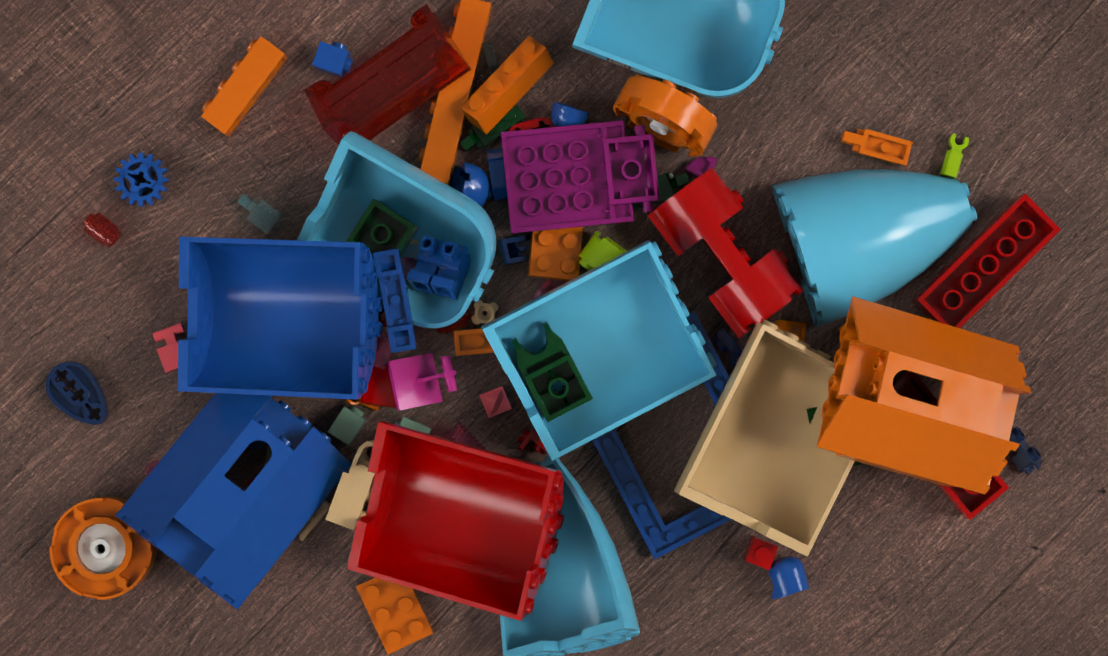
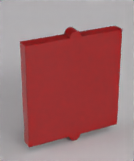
[361,364,397,408]

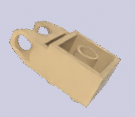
[325,440,375,530]

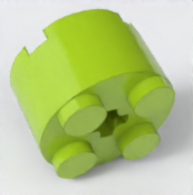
[579,230,627,270]

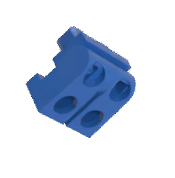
[407,235,470,300]

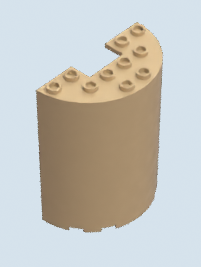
[674,320,855,557]

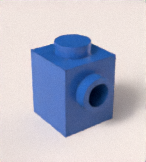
[312,41,353,78]

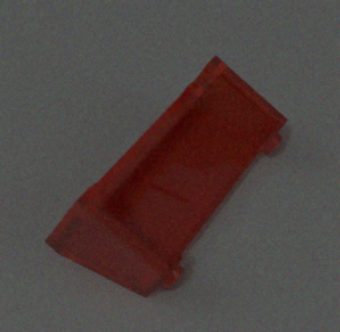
[304,4,471,145]

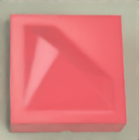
[479,386,512,418]

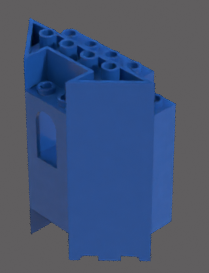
[115,393,352,610]

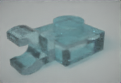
[237,194,282,234]

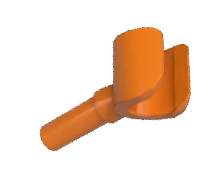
[343,396,379,411]

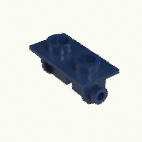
[1008,426,1042,475]

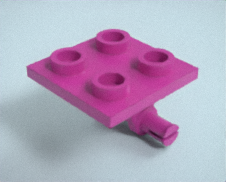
[387,353,458,411]

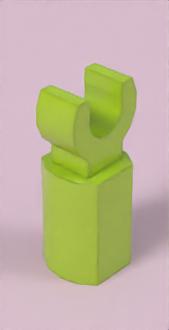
[940,133,969,179]

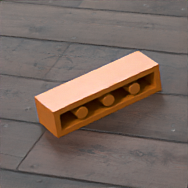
[201,36,288,137]
[461,36,554,135]

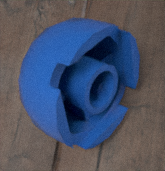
[450,162,492,207]

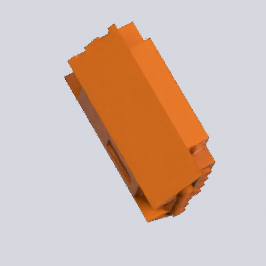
[816,296,1032,494]

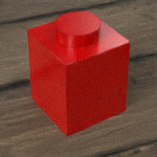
[743,535,778,570]

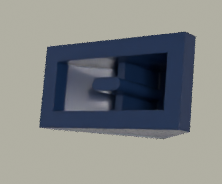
[498,234,531,267]

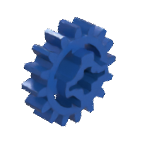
[113,152,170,207]

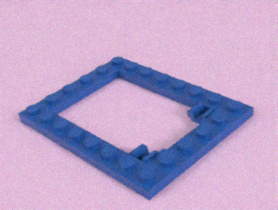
[593,312,731,560]

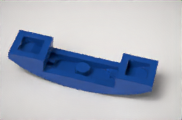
[373,248,417,353]

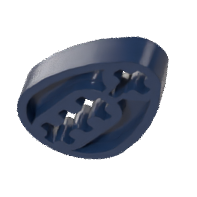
[46,362,108,425]

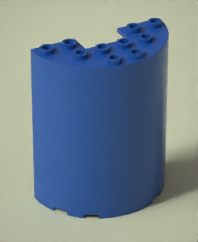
[178,237,383,399]

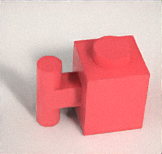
[152,322,185,373]

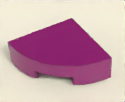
[684,156,718,177]

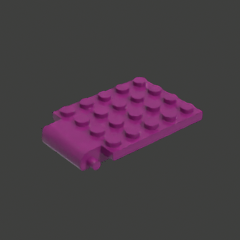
[501,120,660,234]

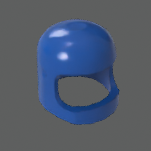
[768,556,810,600]

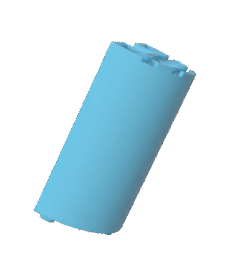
[481,240,717,461]

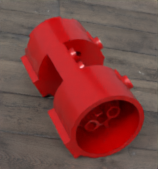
[648,167,804,338]

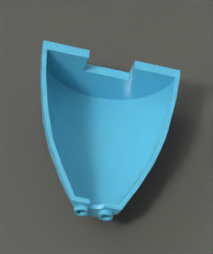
[771,169,977,328]
[500,456,640,656]

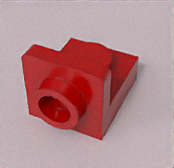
[517,428,548,455]

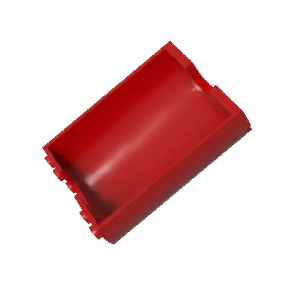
[347,421,564,621]

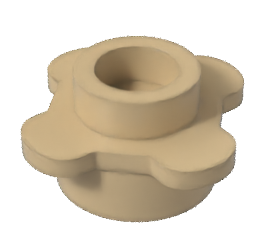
[472,300,498,325]

